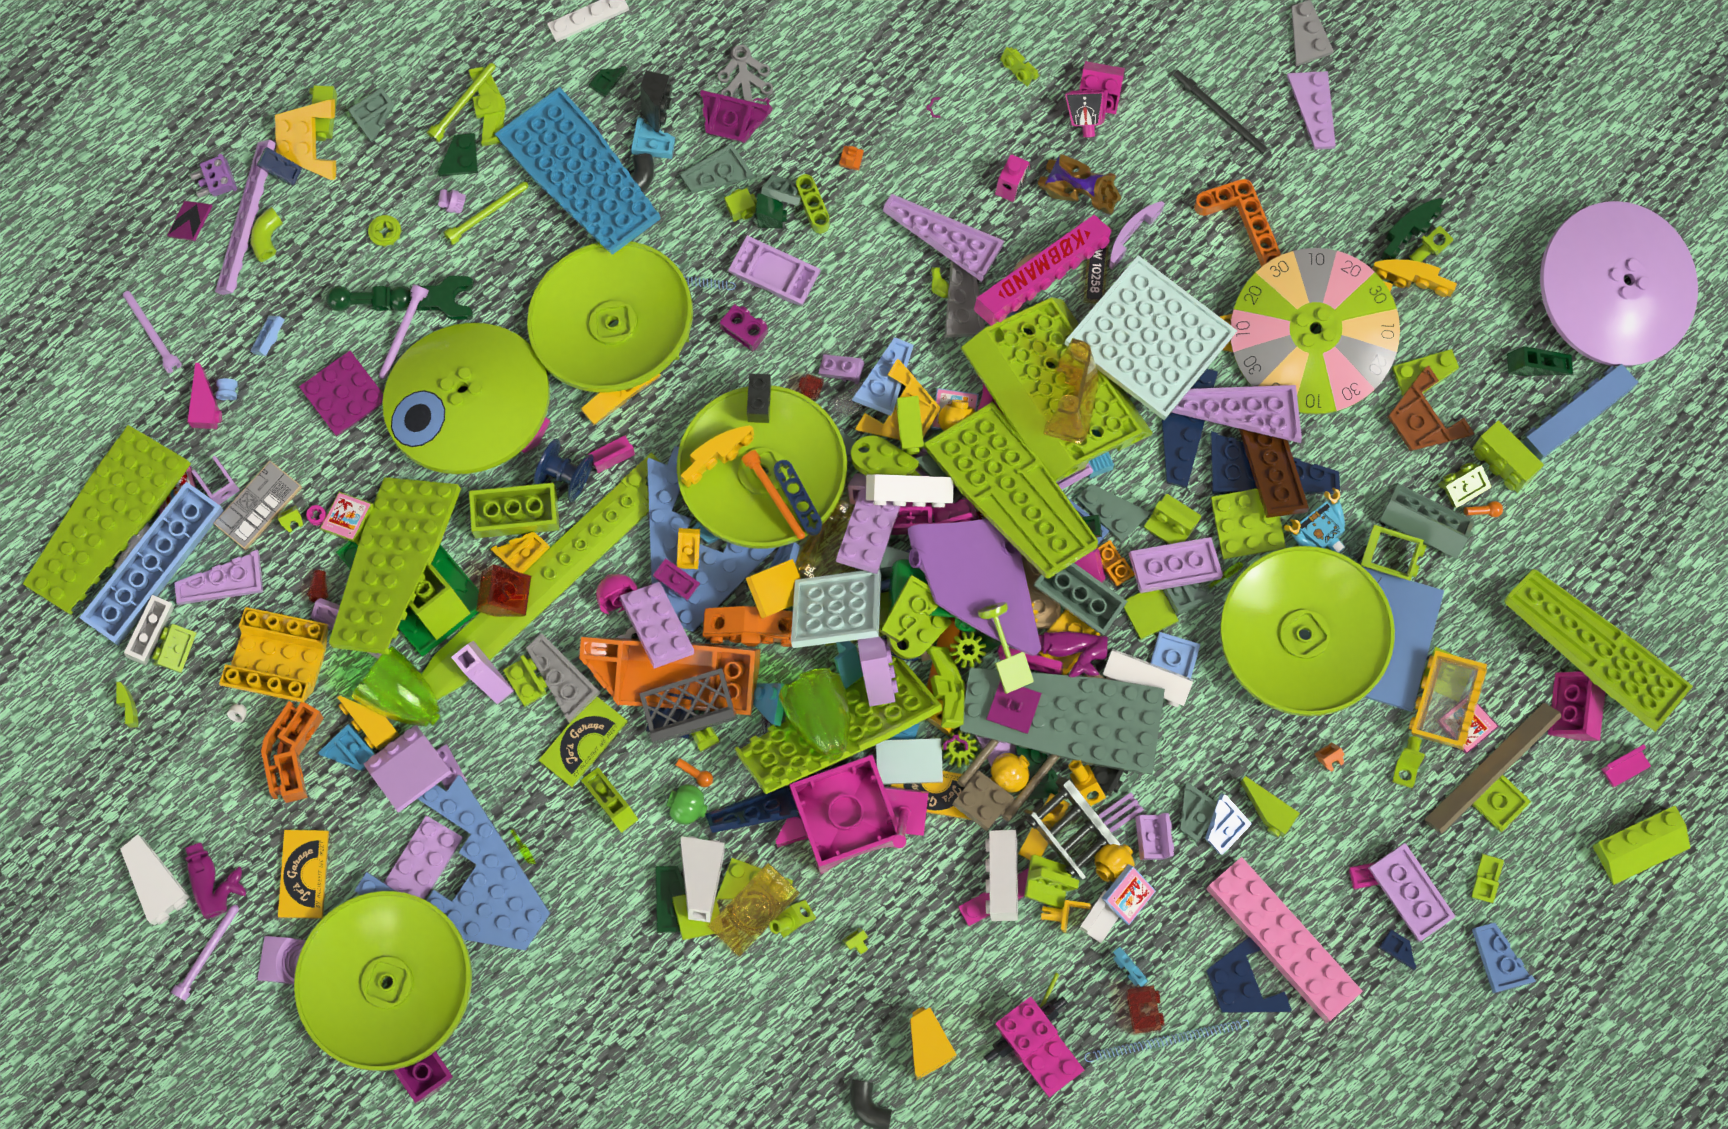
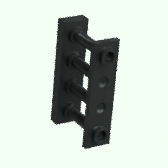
[1023,777,1121,880]

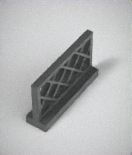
[639,668,738,744]

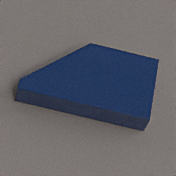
[1379,929,1416,970]

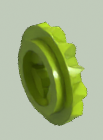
[368,215,402,247]

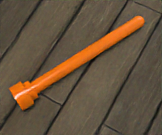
[742,450,805,539]

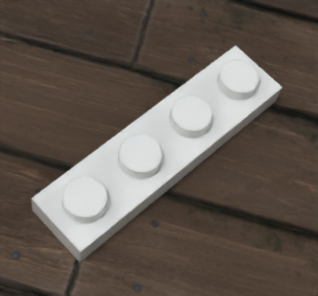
[547,0,629,42]

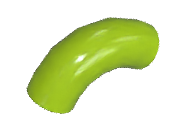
[251,207,283,262]

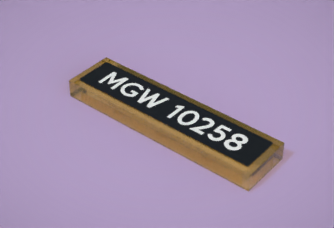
[1083,226,1110,304]

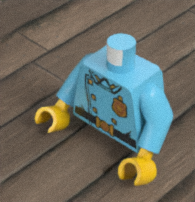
[1284,488,1345,553]

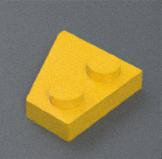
[491,531,550,577]

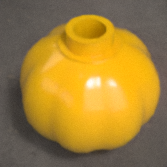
[938,400,976,431]
[990,753,1030,793]
[1094,844,1135,883]

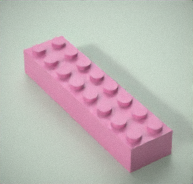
[1206,857,1363,1023]

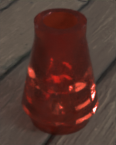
[307,570,329,603]

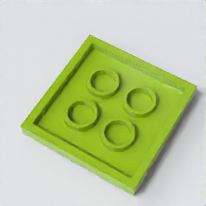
[1210,489,1286,560]

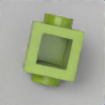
[724,188,757,222]

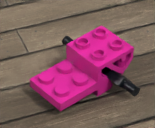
[983,996,1085,1098]

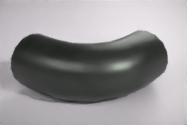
[631,153,654,192]
[850,1079,892,1129]

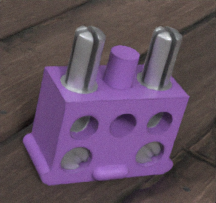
[190,154,237,198]

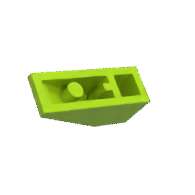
[581,767,639,833]
[1240,776,1300,837]

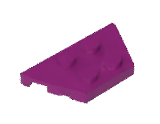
[700,90,773,143]

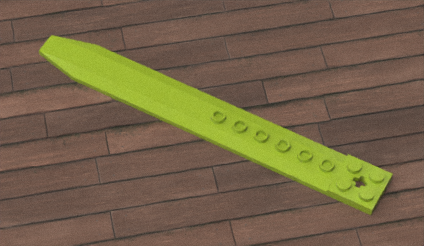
[410,452,662,707]

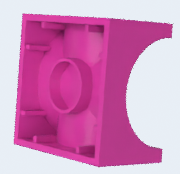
[789,755,898,874]

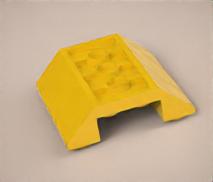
[219,607,329,703]

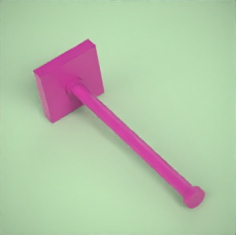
[885,787,929,848]

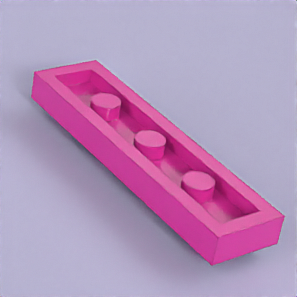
[958,868,1029,926]

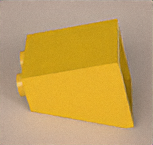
[910,1006,957,1080]

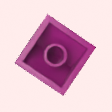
[393,1051,453,1104]

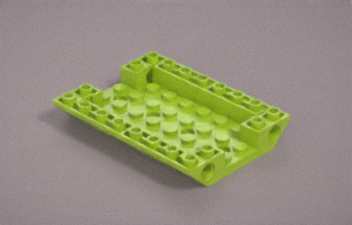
[961,297,1153,482]

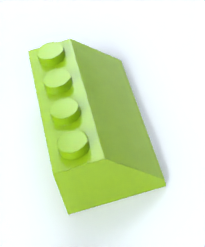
[1592,806,1691,885]

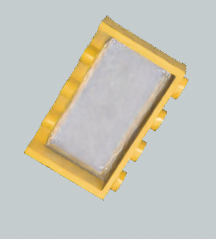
[1409,651,1487,751]

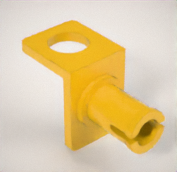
[1069,760,1106,806]
[1041,900,1092,933]

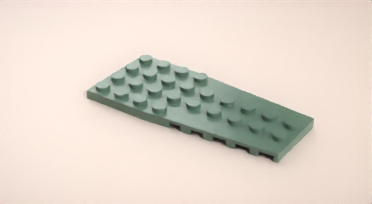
[960,668,1165,775]

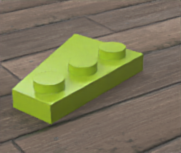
[1392,349,1459,396]
[879,575,939,643]
[716,858,793,902]

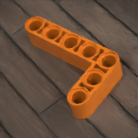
[1194,179,1281,267]

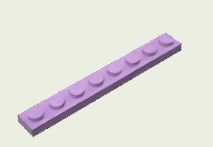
[215,140,276,295]

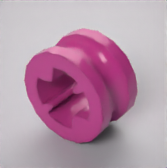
[306,505,327,526]

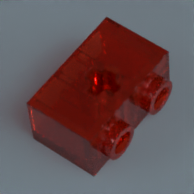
[1126,985,1165,1036]

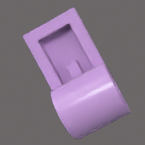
[818,354,864,384]
[436,744,467,791]

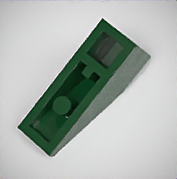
[1507,346,1573,376]

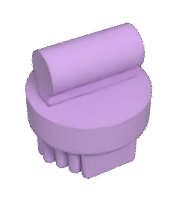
[438,189,466,213]

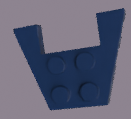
[1206,936,1292,1013]

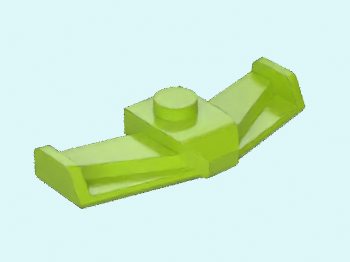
[468,67,506,147]
[926,646,966,728]

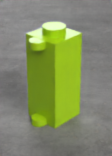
[309,85,337,141]

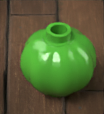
[666,784,708,825]

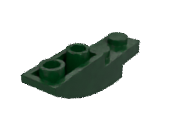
[1381,198,1444,260]

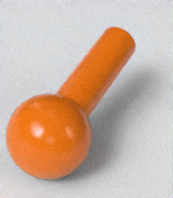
[1464,501,1503,517]
[675,758,713,788]

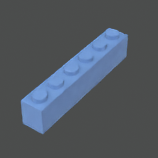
[1523,364,1638,461]

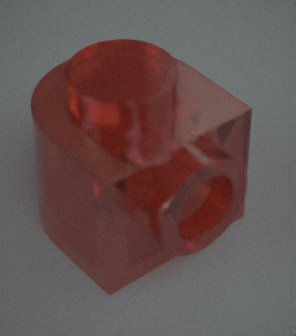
[799,374,824,401]

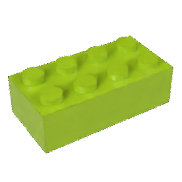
[469,483,560,539]

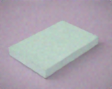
[876,738,943,785]

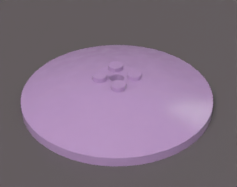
[1540,201,1698,367]

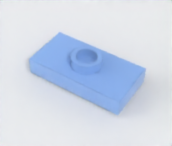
[250,316,285,356]

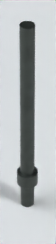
[1173,70,1268,154]

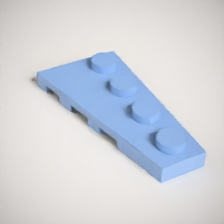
[852,337,914,416]

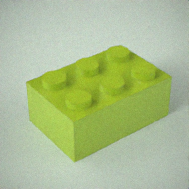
[1472,420,1544,493]

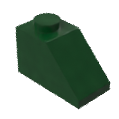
[756,194,787,229]

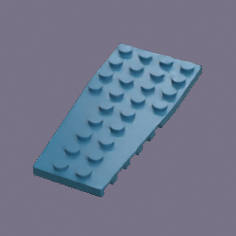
[495,87,661,254]

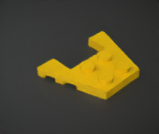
[275,99,336,180]
[855,359,941,440]

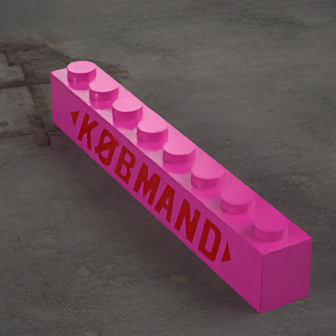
[974,215,1112,326]

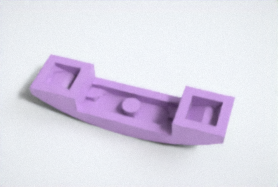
[1109,201,1165,270]

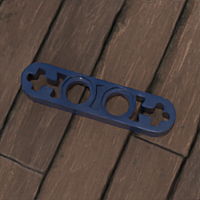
[774,460,822,536]

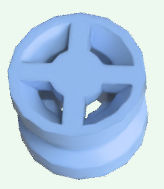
[216,378,238,400]

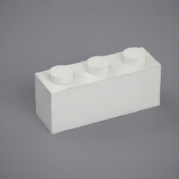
[124,595,174,666]

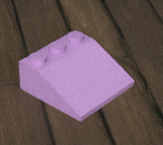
[857,637,898,706]
[364,725,452,813]

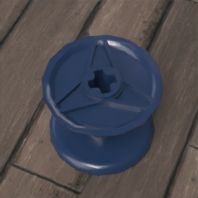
[533,438,594,503]

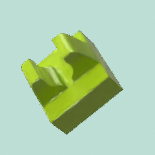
[277,505,303,532]
[691,727,720,752]
[842,928,868,954]

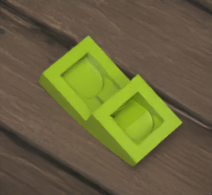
[116,682,139,728]
[1471,853,1504,903]

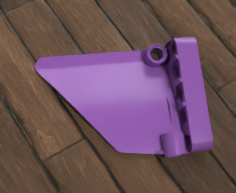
[908,519,1041,656]

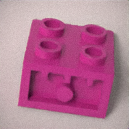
[932,498,979,524]

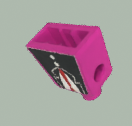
[1065,89,1108,137]
[995,154,1030,202]

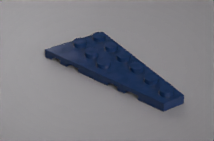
[1161,369,1218,489]
[1210,431,1340,494]

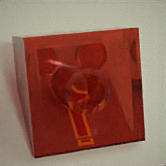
[476,564,531,617]

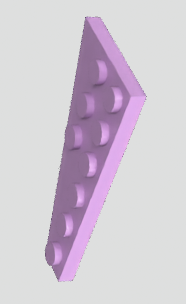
[883,194,1004,282]
[1172,385,1302,443]

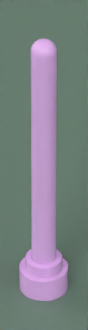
[379,284,429,379]
[123,291,182,373]
[171,905,239,1001]

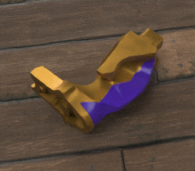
[1038,154,1122,215]

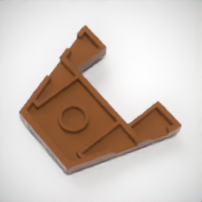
[1387,366,1475,452]

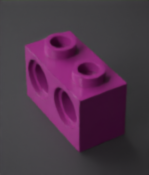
[719,304,768,352]

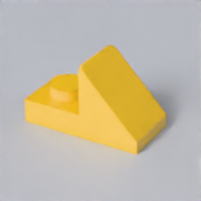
[677,528,700,569]

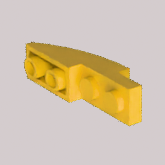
[1372,259,1457,297]
[581,374,661,425]
[681,425,754,487]

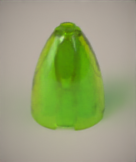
[351,645,441,727]
[779,668,850,760]

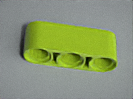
[796,174,830,234]

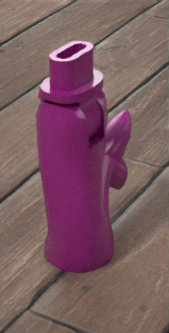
[1038,631,1108,678]
[185,843,246,919]

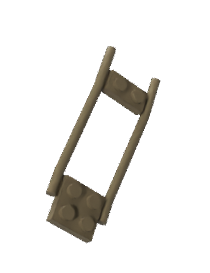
[952,673,1060,831]

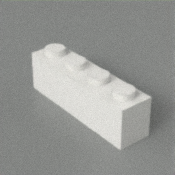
[866,474,953,507]
[1103,649,1193,707]
[985,830,1018,921]

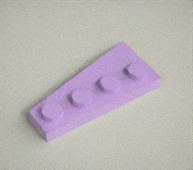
[1287,71,1336,150]

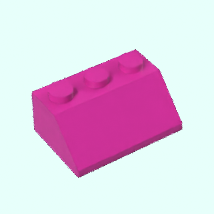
[1548,671,1605,741]

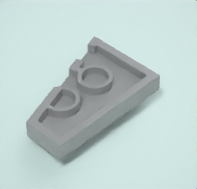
[1291,0,1334,66]

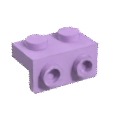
[1135,813,1174,860]

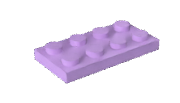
[836,489,900,574]
[1129,537,1223,593]
[620,582,694,668]
[384,816,463,900]
[1368,843,1456,942]

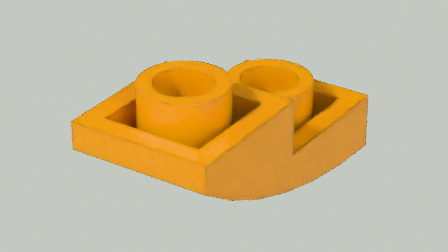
[1098,540,1135,586]

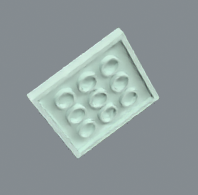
[791,570,881,648]

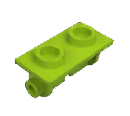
[1000,47,1040,87]

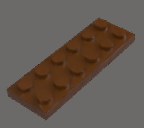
[1239,429,1309,518]

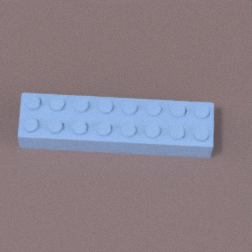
[79,482,224,646]

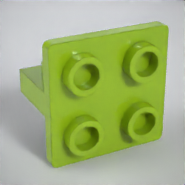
[1144,494,1201,544]
[1024,855,1079,909]

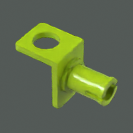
[1409,226,1453,262]
[1392,736,1425,788]
[769,900,816,938]

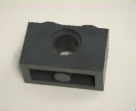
[747,373,771,423]

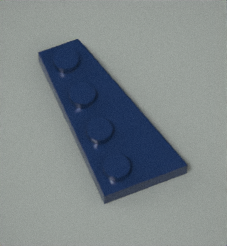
[705,785,799,833]

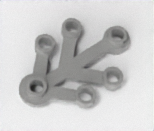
[718,45,773,103]

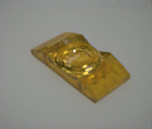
[708,862,800,957]

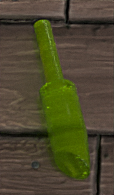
[1208,562,1243,589]
[510,829,536,864]

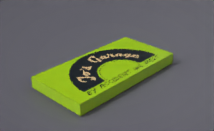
[539,697,628,788]

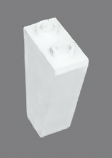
[120,835,190,925]
[681,836,725,923]

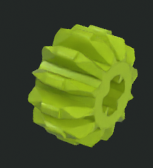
[950,632,986,668]
[942,730,978,768]

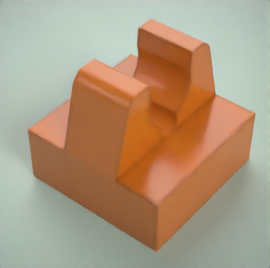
[839,145,864,171]
[1314,742,1345,772]

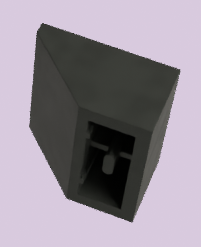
[640,70,673,133]

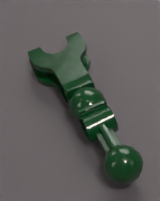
[326,276,474,320]

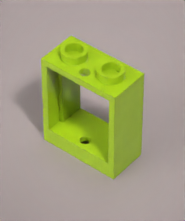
[896,396,924,455]
[1361,524,1427,581]

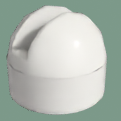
[227,703,247,722]

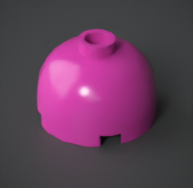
[596,574,638,614]

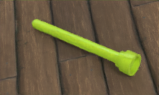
[427,63,496,143]
[443,182,529,245]

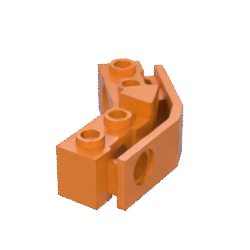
[703,606,793,647]
[261,701,324,803]

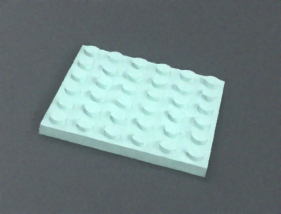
[1064,255,1237,420]

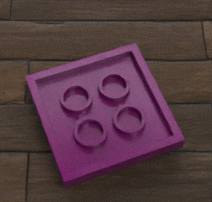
[299,350,383,437]

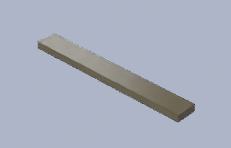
[1424,703,1562,834]

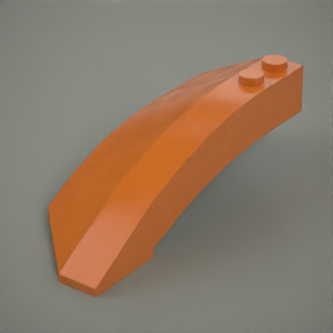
[579,637,761,715]

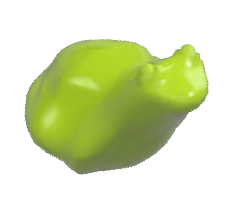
[931,267,949,298]

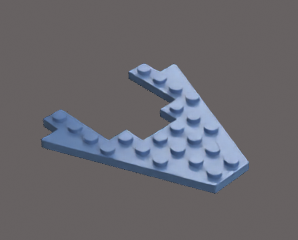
[647,446,777,632]
[354,775,551,950]

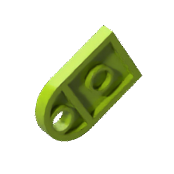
[851,436,919,476]
[887,616,952,659]

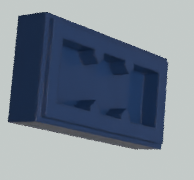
[256,147,302,186]

